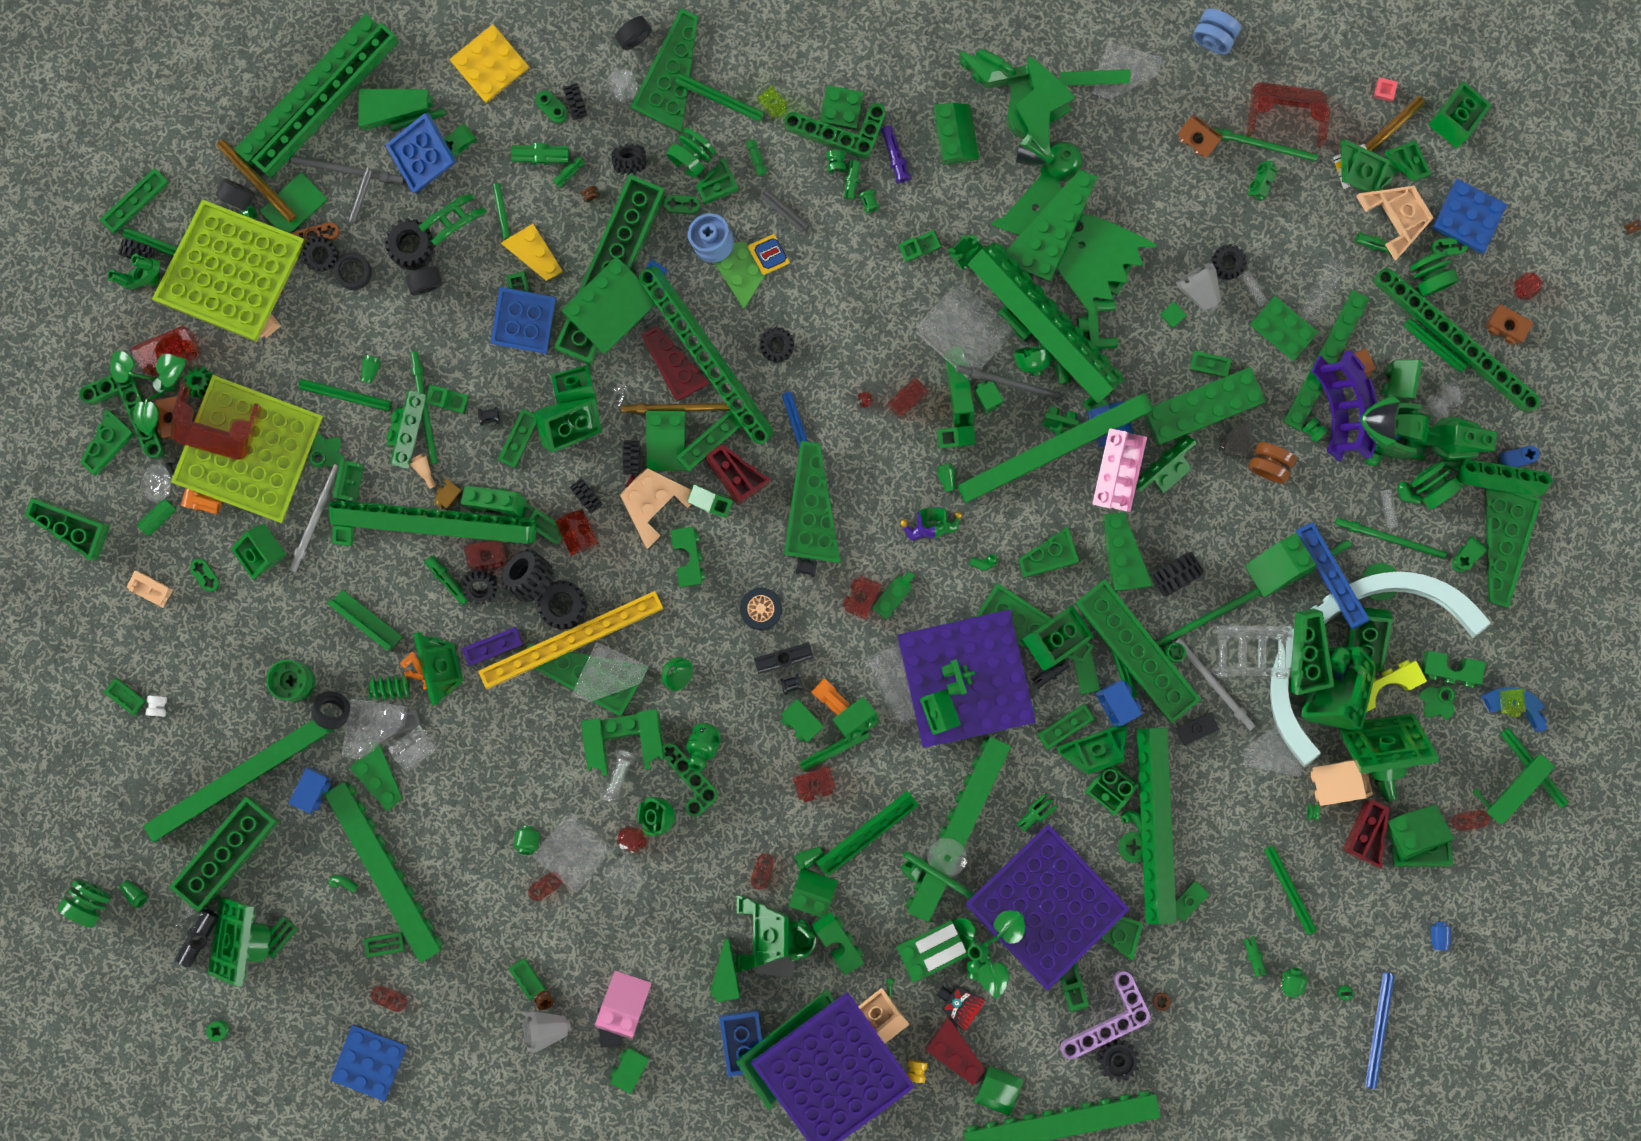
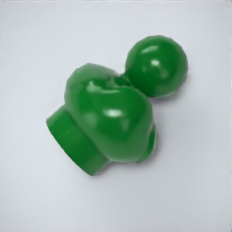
[966,951,992,981]

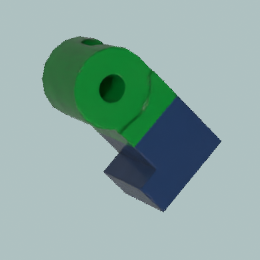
[1330,647,1351,682]

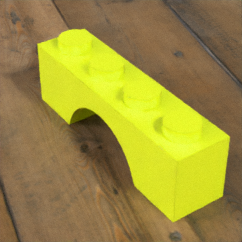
[1367,659,1427,712]

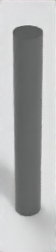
[348,167,374,224]

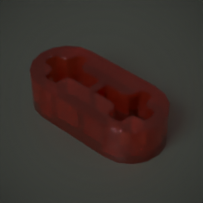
[1452,810,1490,831]
[751,853,774,890]
[528,872,562,901]
[371,986,408,1012]

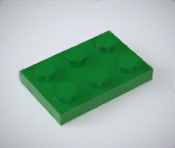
[1250,296,1319,361]

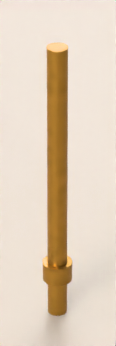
[621,403,731,414]

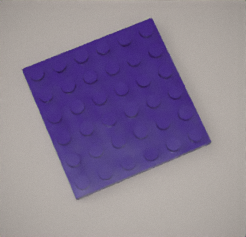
[897,609,1036,748]
[965,824,1130,991]
[751,992,915,1141]

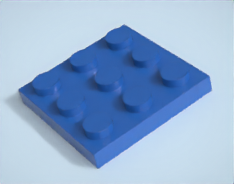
[385,113,457,193]
[1432,179,1508,254]
[490,287,557,354]
[330,1024,408,1102]

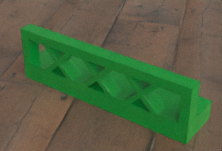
[327,590,403,652]

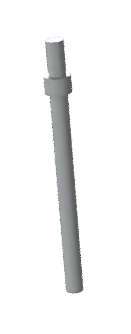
[289,464,339,573]
[1174,638,1256,730]

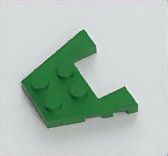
[736,895,789,972]

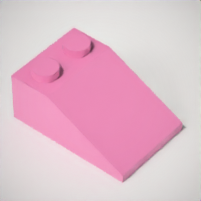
[595,971,652,1039]

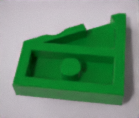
[1384,140,1431,182]
[696,157,739,205]

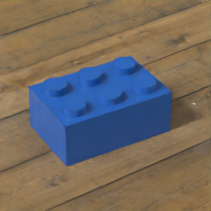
[1095,680,1142,727]
[719,1009,763,1077]

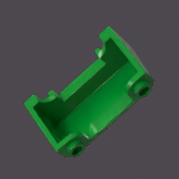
[1302,646,1376,730]

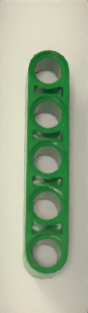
[1456,459,1553,497]

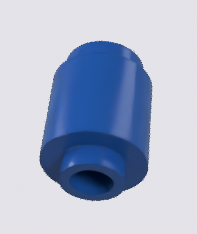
[1431,921,1451,950]

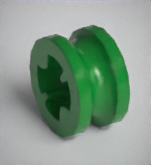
[1306,803,1320,821]

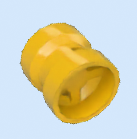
[907,1060,928,1083]

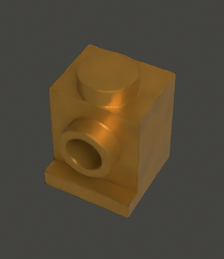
[434,479,463,510]

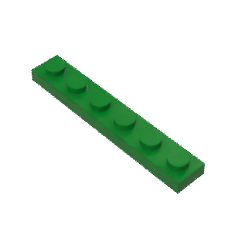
[816,790,919,877]

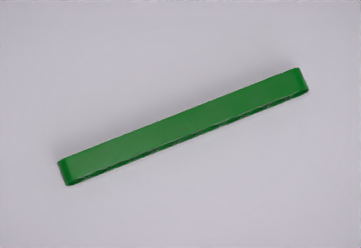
[639,266,773,444]
[1374,268,1540,412]
[957,393,1154,503]
[329,500,536,544]
[143,714,335,843]

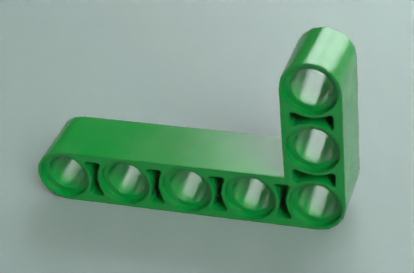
[784,103,886,159]
[79,375,165,460]

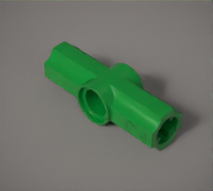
[511,143,569,165]

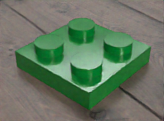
[820,85,864,130]

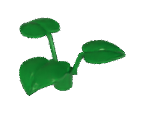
[110,351,186,436]
[953,910,1025,999]

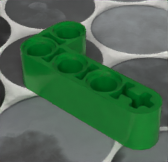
[663,743,718,817]

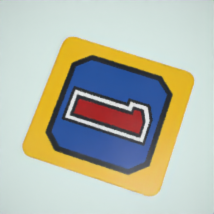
[748,234,790,275]

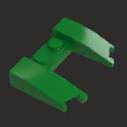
[581,709,664,777]

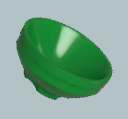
[662,657,693,691]

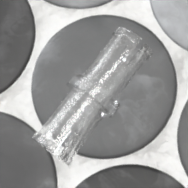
[1239,269,1269,308]
[1379,489,1399,529]

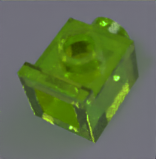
[758,85,787,119]
[1499,689,1526,717]

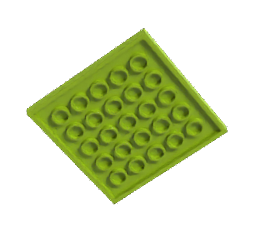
[152,199,306,342]
[171,375,323,523]

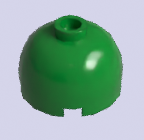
[1044,142,1082,181]
[1013,344,1052,376]
[637,797,675,836]

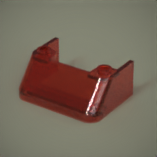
[1246,82,1330,148]
[171,382,262,460]

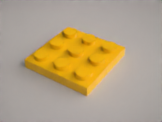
[449,24,529,103]

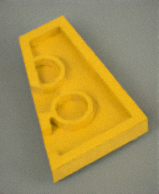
[501,224,563,282]

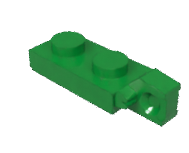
[871,571,915,620]

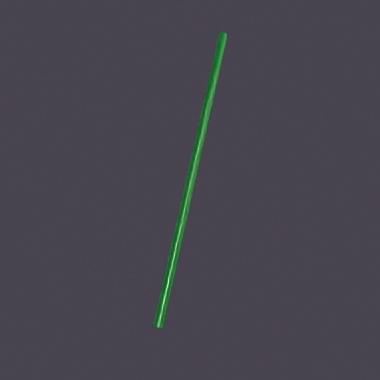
[1155,540,1352,647]

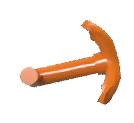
[399,652,427,689]

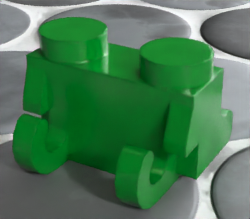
[947,234,983,270]

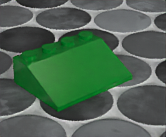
[561,257,656,355]

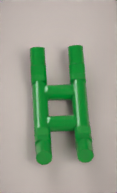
[418,193,486,246]

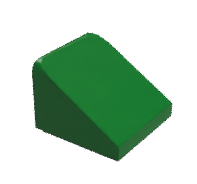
[900,857,925,882]

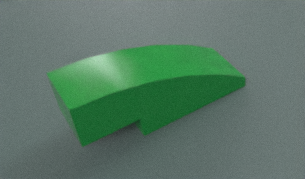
[1060,963,1089,1014]

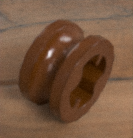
[580,186,600,202]
[1624,219,1641,235]
[534,991,554,1010]
[1152,993,1171,1011]

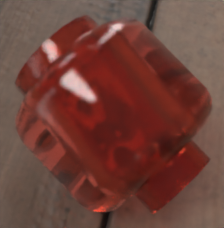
[1513,272,1543,300]
[617,826,647,853]

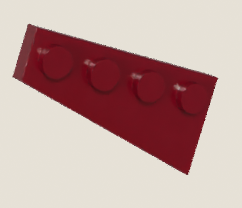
[640,326,710,402]

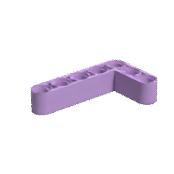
[1060,970,1150,1059]

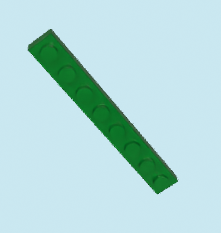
[1282,290,1370,431]

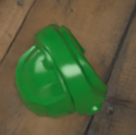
[787,920,817,961]

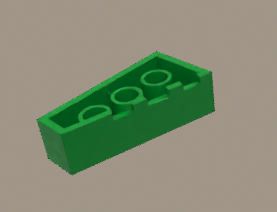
[24,498,111,561]
[1102,512,1153,592]
[1289,608,1334,695]

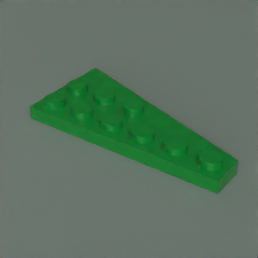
[631,8,698,134]
[1005,170,1098,283]
[784,441,841,563]
[1485,488,1542,608]
[975,583,1094,662]
[527,644,649,717]
[736,990,835,1111]

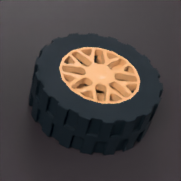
[740,588,782,630]

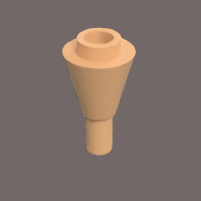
[410,454,436,489]

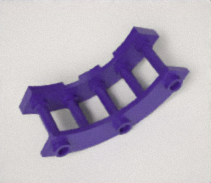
[1311,350,1378,462]

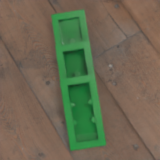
[500,487,568,545]
[1486,753,1555,825]

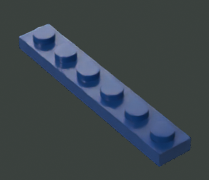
[1296,522,1369,630]

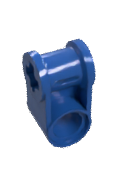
[1498,446,1539,468]

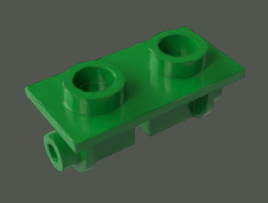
[1247,161,1278,201]

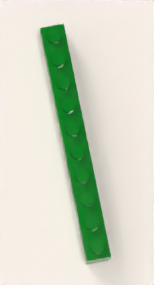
[234,13,378,167]
[252,23,399,179]
[1137,728,1177,924]
[905,736,1011,923]
[324,782,444,963]
[962,1090,1160,1141]

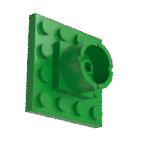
[1338,713,1439,781]
[207,896,270,987]

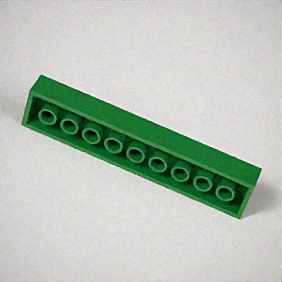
[554,174,666,367]
[967,242,1125,404]

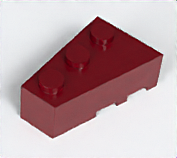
[705,444,771,506]
[1341,799,1389,869]
[925,1016,985,1086]

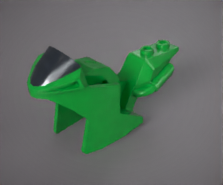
[959,49,1074,165]
[1361,396,1497,461]

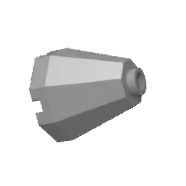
[1176,263,1221,312]
[523,1011,571,1052]

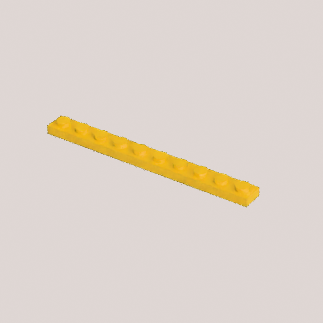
[478,591,663,690]

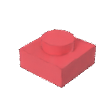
[1374,77,1398,102]

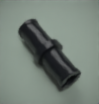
[1032,659,1070,689]

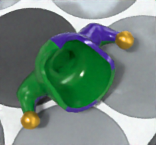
[900,507,962,541]

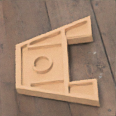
[1356,186,1433,260]
[620,468,691,549]

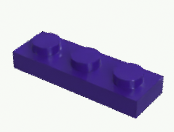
[462,627,523,666]

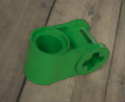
[443,124,477,157]
[1451,536,1487,573]

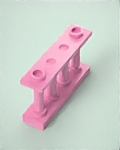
[1093,428,1147,512]

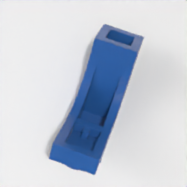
[1481,687,1547,732]

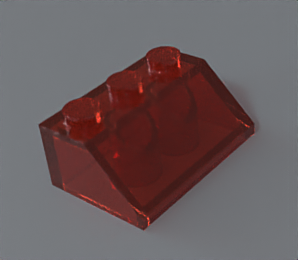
[130,325,202,376]

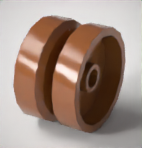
[1247,442,1297,484]

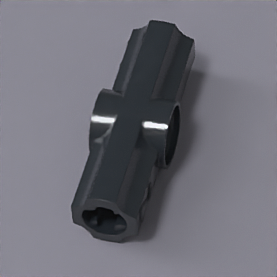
[754,642,814,674]
[175,909,219,968]

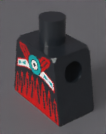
[936,985,986,1031]

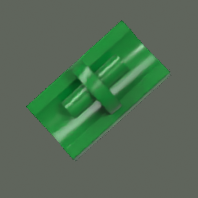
[1042,406,1079,437]
[941,660,975,695]

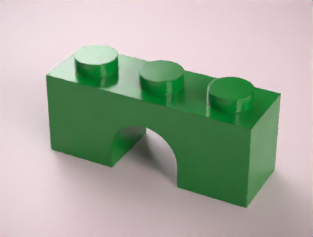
[461,486,526,517]
[670,527,706,588]
[1421,651,1486,688]
[812,912,864,975]

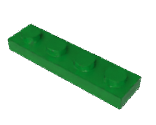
[99,168,170,235]
[676,410,742,473]

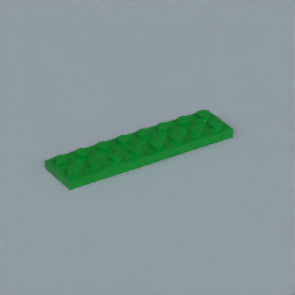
[1074,579,1201,724]

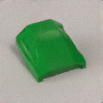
[1084,765,1139,817]
[973,1065,1024,1116]

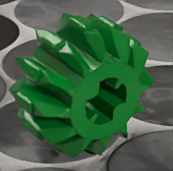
[182,366,213,399]

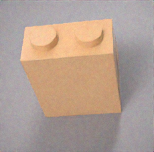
[1311,759,1373,806]

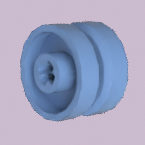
[1192,9,1241,54]
[688,213,734,263]

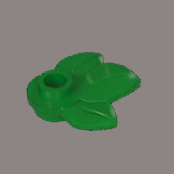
[309,434,345,468]
[1418,686,1455,720]

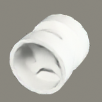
[146,696,167,717]

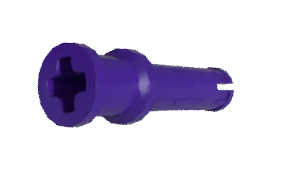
[880,125,912,184]

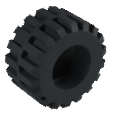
[385,218,436,270]
[501,549,554,603]
[1151,552,1205,597]
[537,580,587,630]

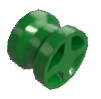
[206,1020,229,1041]

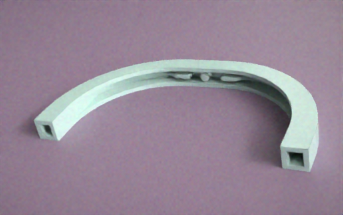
[1270,572,1491,767]

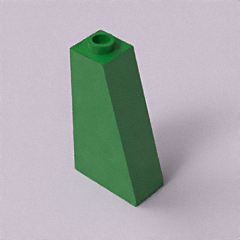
[358,89,433,131]
[945,349,974,427]

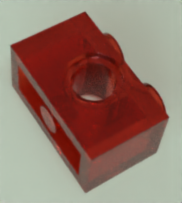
[887,377,928,420]
[555,509,599,556]
[464,540,508,571]
[843,575,881,620]
[792,766,836,803]

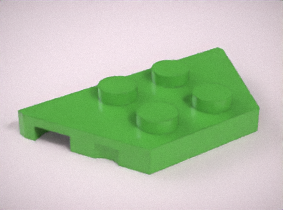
[714,242,766,309]

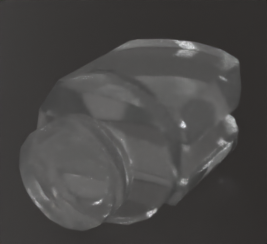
[606,383,628,414]

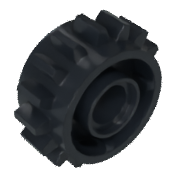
[1097,1038,1140,1083]

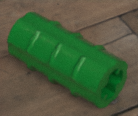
[137,498,177,536]

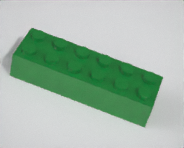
[1144,367,1266,447]
[169,796,281,912]

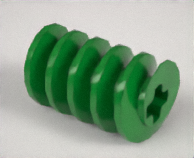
[369,674,410,701]

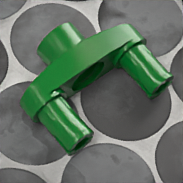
[107,254,160,290]
[1077,298,1118,351]

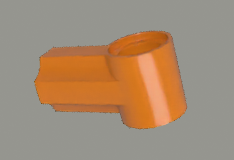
[180,488,222,515]
[811,678,850,715]

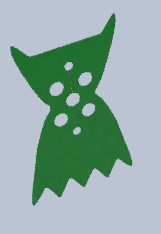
[991,166,1157,316]

